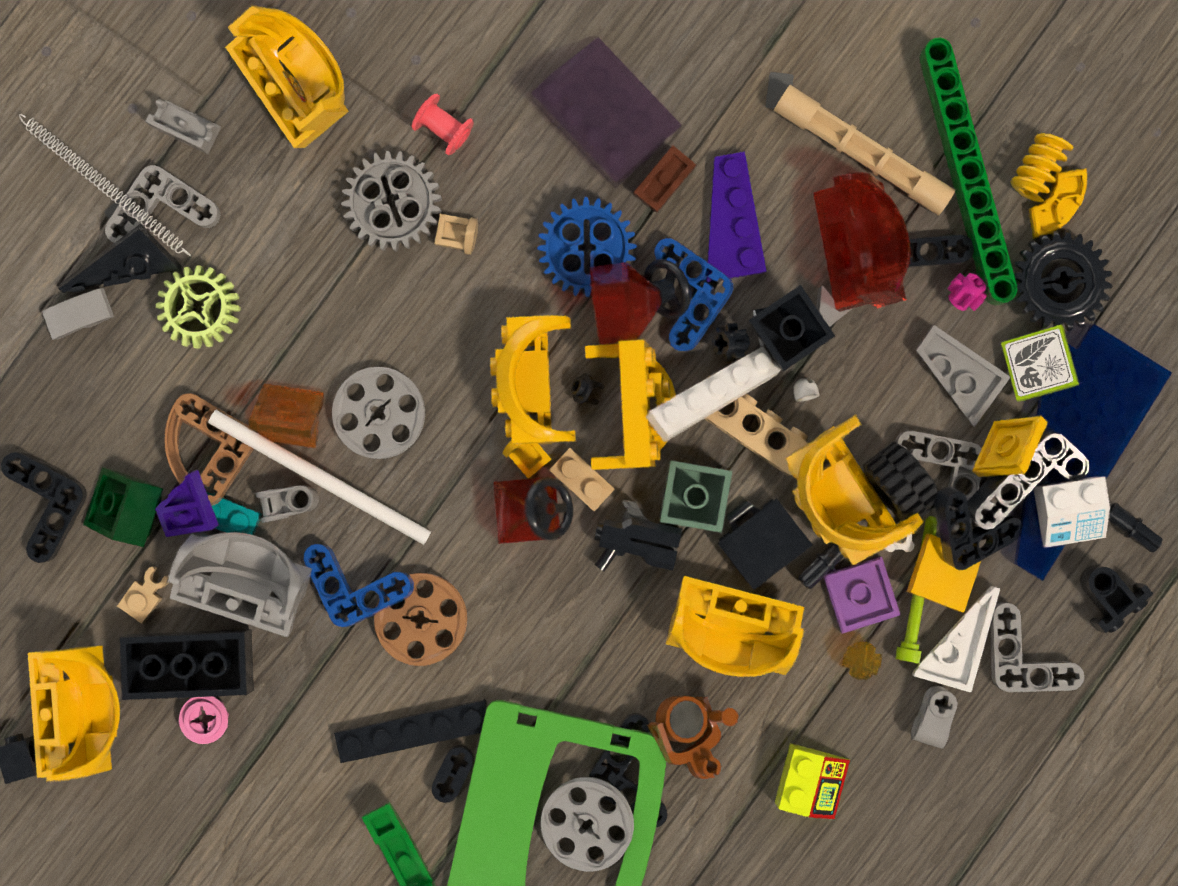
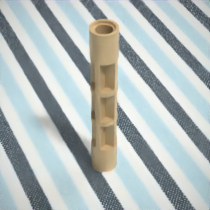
[773,85,955,216]

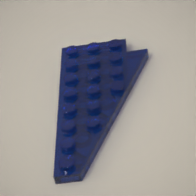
[1014,324,1172,581]

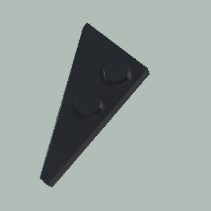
[59,224,181,293]

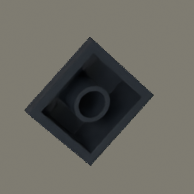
[748,285,835,371]

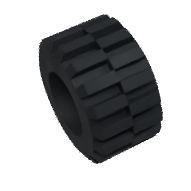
[863,442,939,521]

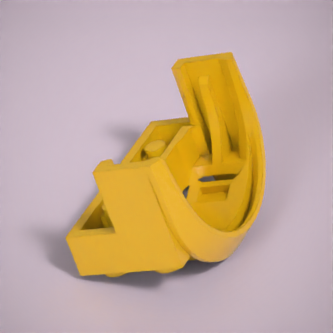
[225,6,349,148]
[585,340,676,470]

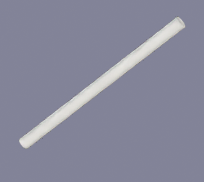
[208,410,431,545]

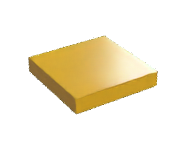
[972,416,1048,477]
[906,534,981,613]

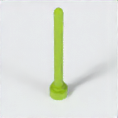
[895,516,938,664]

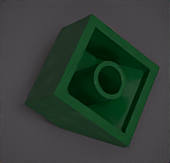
[83,467,163,547]

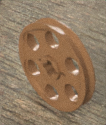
[374,573,467,666]

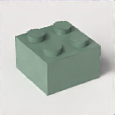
[659,461,732,533]

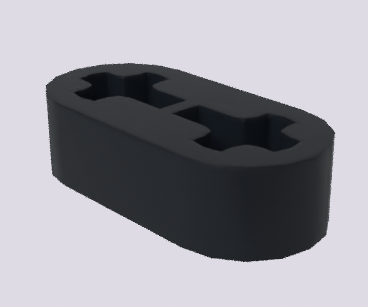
[431,745,474,803]

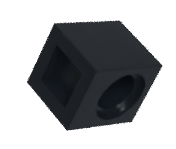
[0,733,37,784]

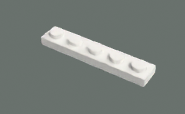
[646,346,781,442]

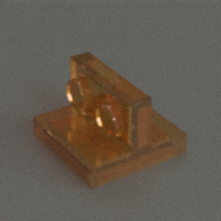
[249,383,324,448]

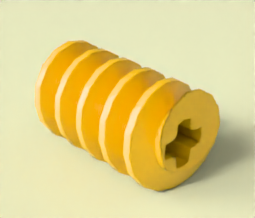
[1010,133,1074,202]

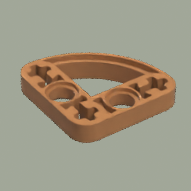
[165,394,254,506]

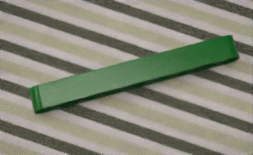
[919,37,1017,306]

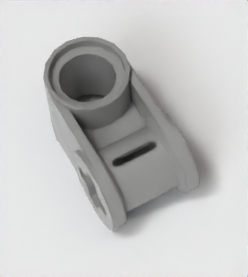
[256,485,319,523]
[911,685,958,749]

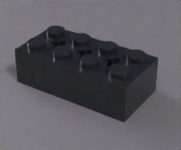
[120,629,254,700]

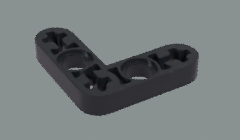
[1,452,87,563]
[935,486,1022,571]
[589,713,668,828]

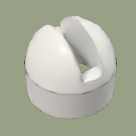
[794,378,820,402]

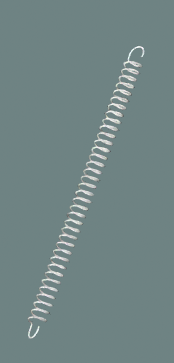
[19,114,191,256]

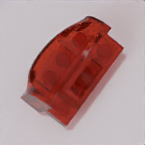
[813,172,911,312]

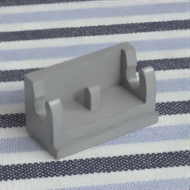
[145,99,221,154]

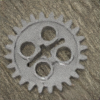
[341,151,442,252]

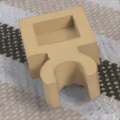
[117,566,169,624]

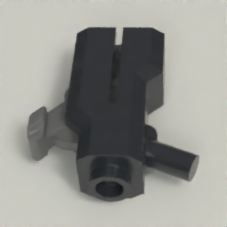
[594,499,682,572]

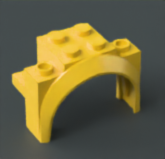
[786,415,923,565]

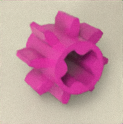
[947,273,987,311]

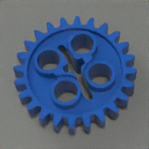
[537,197,637,297]

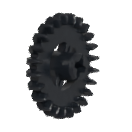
[1013,231,1113,331]

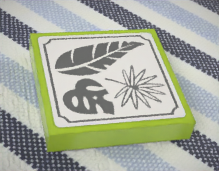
[1001,325,1079,402]

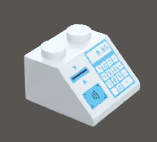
[1034,477,1110,548]

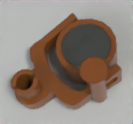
[647,696,739,779]

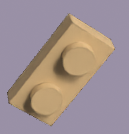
[550,448,615,511]

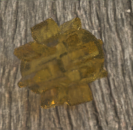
[842,641,882,680]

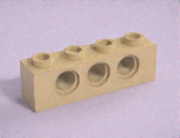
[704,375,808,476]

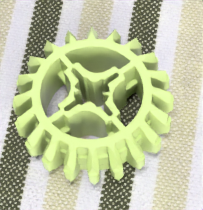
[156,265,241,349]

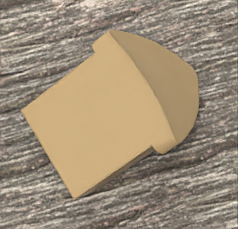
[434,214,478,255]

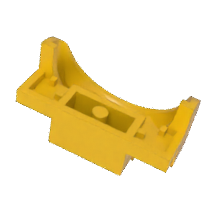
[490,316,576,444]
[666,576,804,677]
[28,645,120,781]

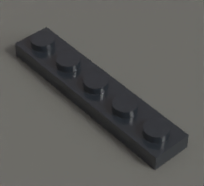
[334,699,487,763]

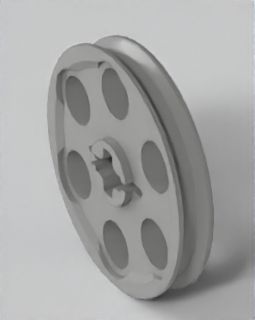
[332,367,425,459]
[541,777,634,872]

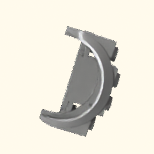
[168,532,312,637]

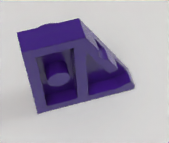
[155,470,219,537]

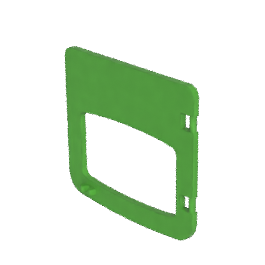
[447,700,666,886]

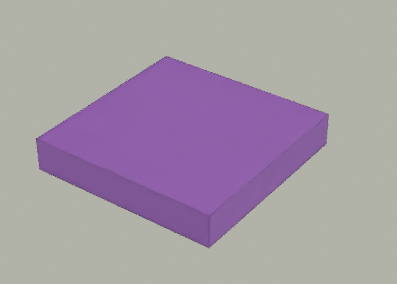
[823,556,900,634]

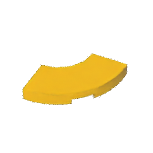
[1028,168,1087,239]

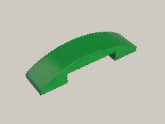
[362,802,436,886]

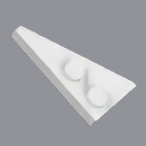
[912,586,1000,692]

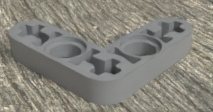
[105,165,220,243]
[895,431,982,530]
[990,602,1084,692]

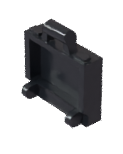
[718,498,813,590]

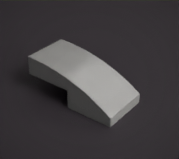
[42,288,114,340]

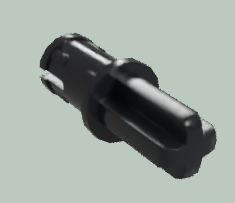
[1108,502,1163,553]
[798,542,844,589]

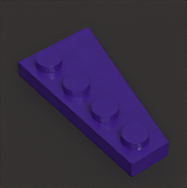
[706,151,767,283]

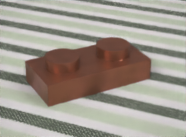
[634,146,696,213]

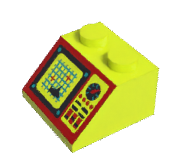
[775,743,850,819]

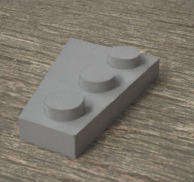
[915,325,1010,427]

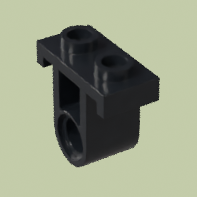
[1080,565,1153,633]

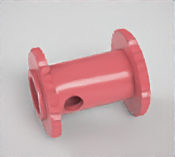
[412,94,474,155]

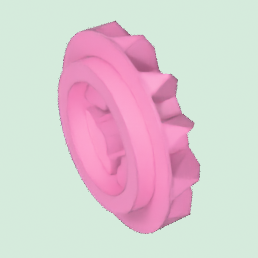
[179,696,229,744]

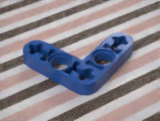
[654,238,733,351]
[304,544,414,627]

